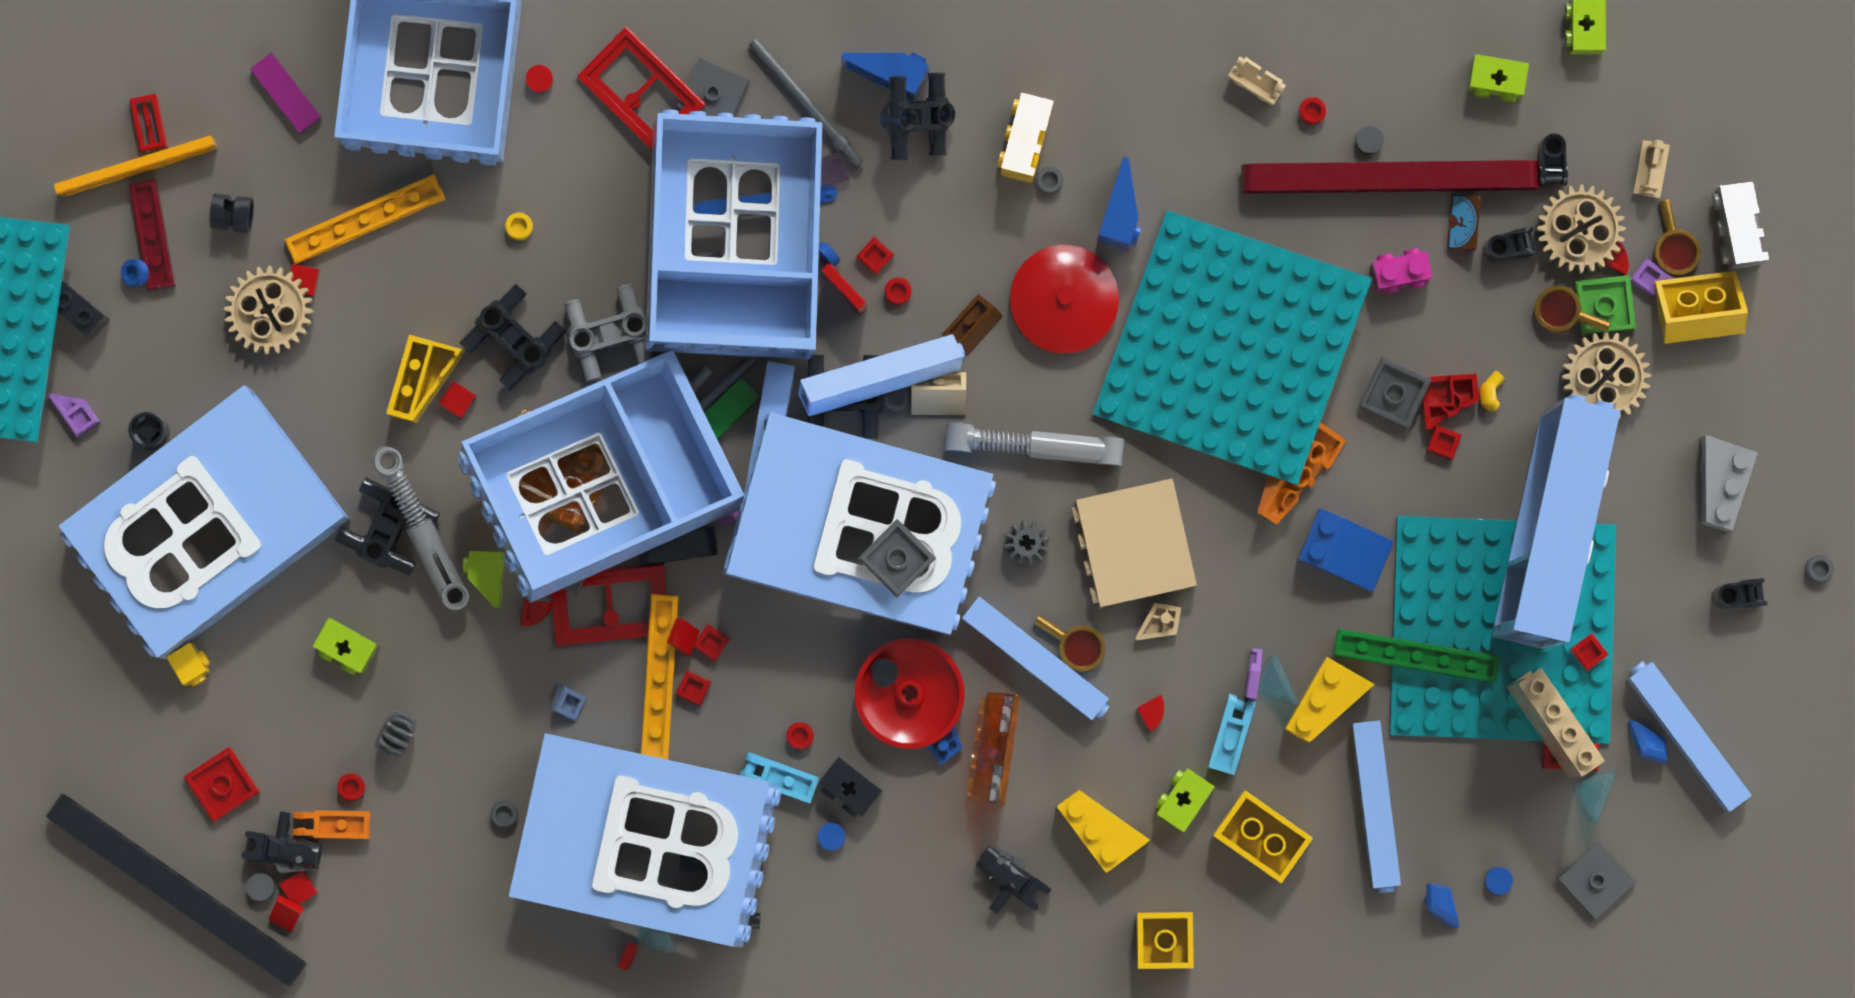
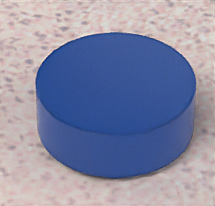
[818,242,840,267]
[121,259,149,287]
[818,823,845,850]
[1485,867,1513,895]

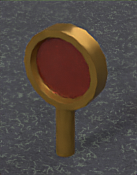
[1654,199,1701,276]
[1534,286,1611,333]
[1033,615,1105,672]

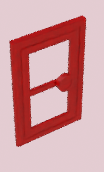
[577,26,706,150]
[551,564,667,646]

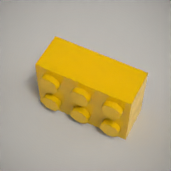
[1212,790,1313,883]

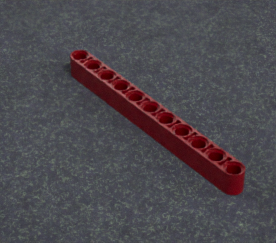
[1241,160,1539,194]

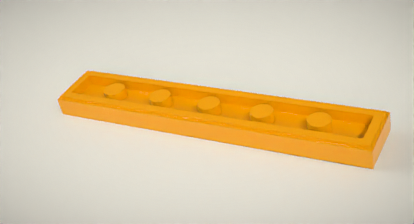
[54,135,217,197]
[284,174,446,265]
[641,594,679,760]

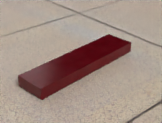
[129,179,176,292]

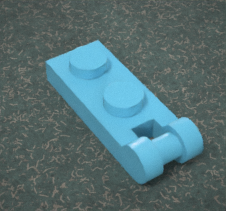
[1208,694,1256,775]
[739,752,820,803]

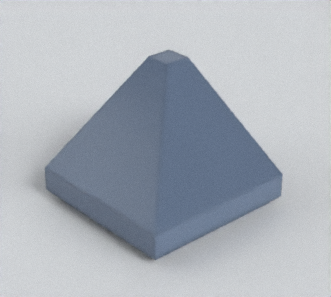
[552,683,587,722]

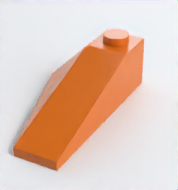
[1257,422,1346,525]

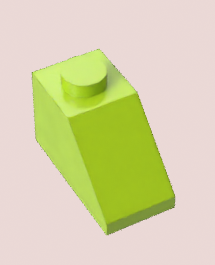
[463,551,504,608]

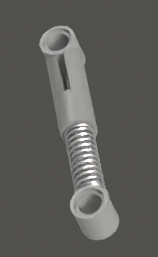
[945,423,1124,467]
[372,446,469,610]

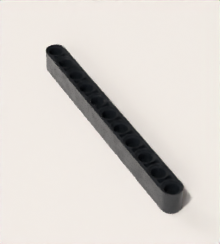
[46,793,307,987]

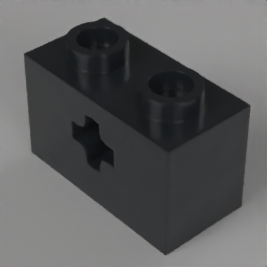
[58,281,110,340]
[819,757,882,818]

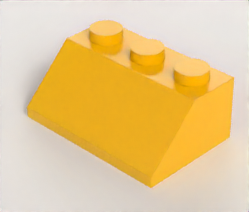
[1655,271,1748,344]

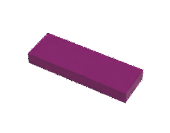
[250,52,322,134]

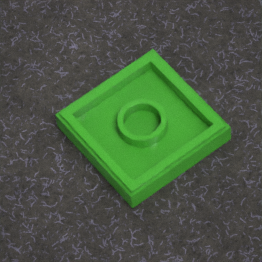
[1574,275,1636,336]

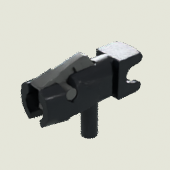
[241,811,322,873]
[975,845,1052,914]

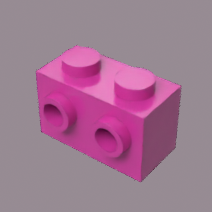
[1370,248,1432,295]

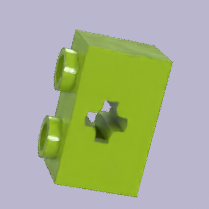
[1565,0,1606,55]
[1467,54,1529,102]
[313,618,380,676]
[1155,768,1215,832]

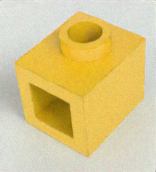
[166,643,211,687]

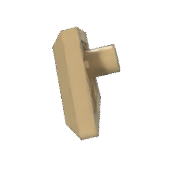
[1135,603,1181,640]

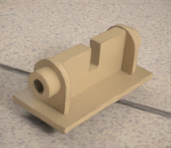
[1227,56,1286,106]
[1633,140,1670,198]

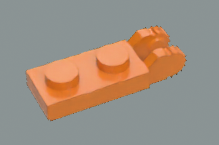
[293,810,371,839]

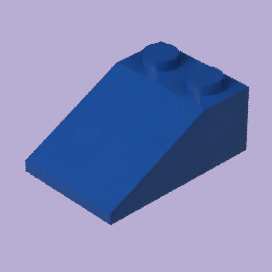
[841,52,929,101]
[1097,157,1141,251]
[1297,508,1394,592]

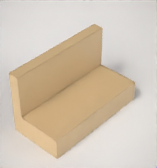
[911,372,966,415]

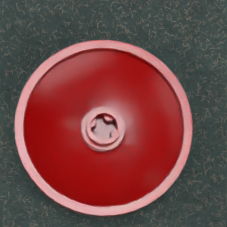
[1009,245,1119,354]
[854,638,965,749]

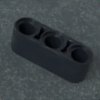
[638,527,718,566]

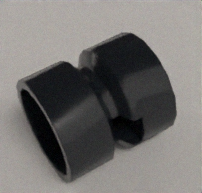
[209,194,254,232]
[128,412,170,450]

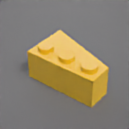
[1284,657,1375,743]

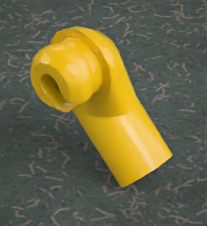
[1479,370,1505,412]

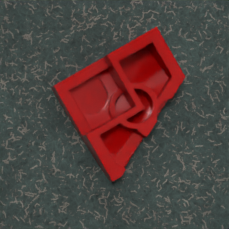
[1422,373,1479,430]

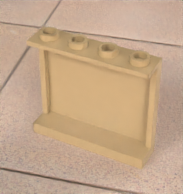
[1072,478,1197,608]
[1506,668,1605,778]

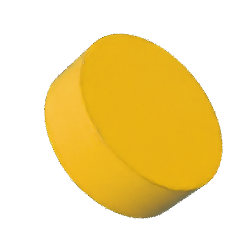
[505,212,533,241]

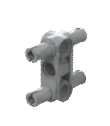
[564,284,653,382]

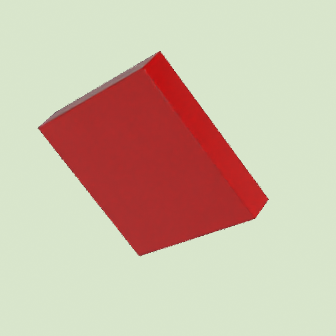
[821,263,867,315]
[184,746,260,823]

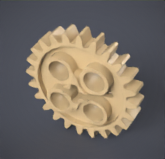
[1536,184,1626,274]
[224,266,314,355]
[1561,332,1651,419]

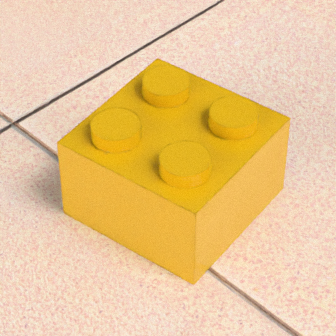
[1136,912,1194,969]

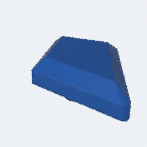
[1627,720,1667,764]
[926,726,963,765]
[1424,883,1459,929]

